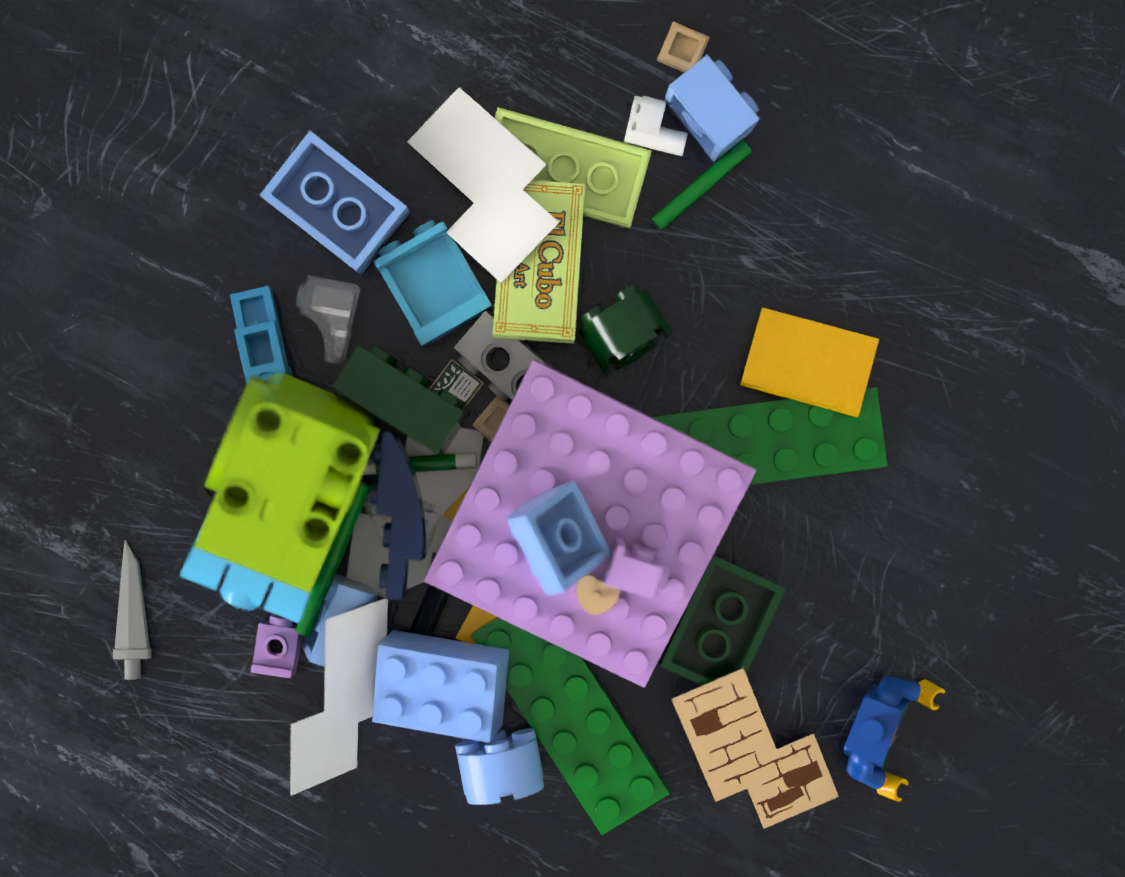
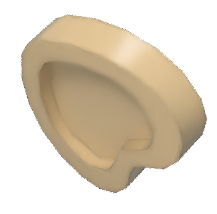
[576,573,620,615]

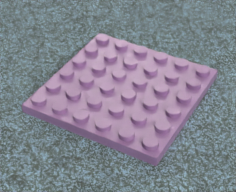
[424,359,756,688]

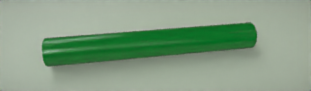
[651,140,752,231]

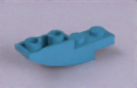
[230,285,293,384]

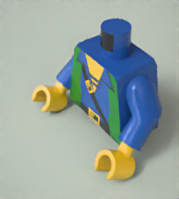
[843,677,945,802]

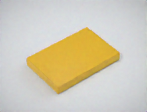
[740,307,879,417]

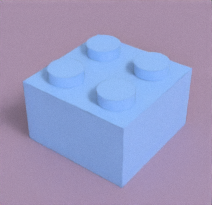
[664,54,759,162]

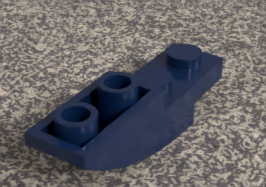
[370,431,426,600]

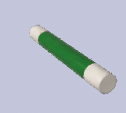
[362,453,477,475]

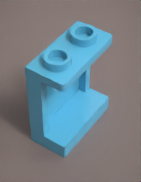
[373,220,493,348]

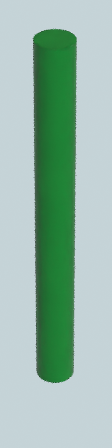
[295,481,371,637]

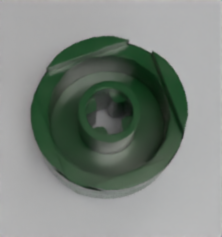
[579,284,673,375]

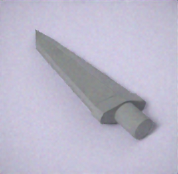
[113,540,152,680]

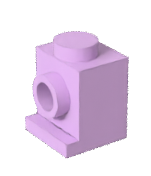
[604,537,671,600]
[251,615,302,678]

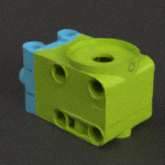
[180,373,380,623]

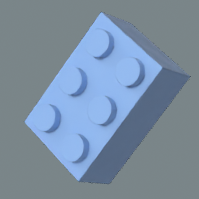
[260,131,411,275]
[372,630,509,743]

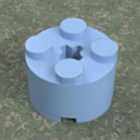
[455,728,544,805]

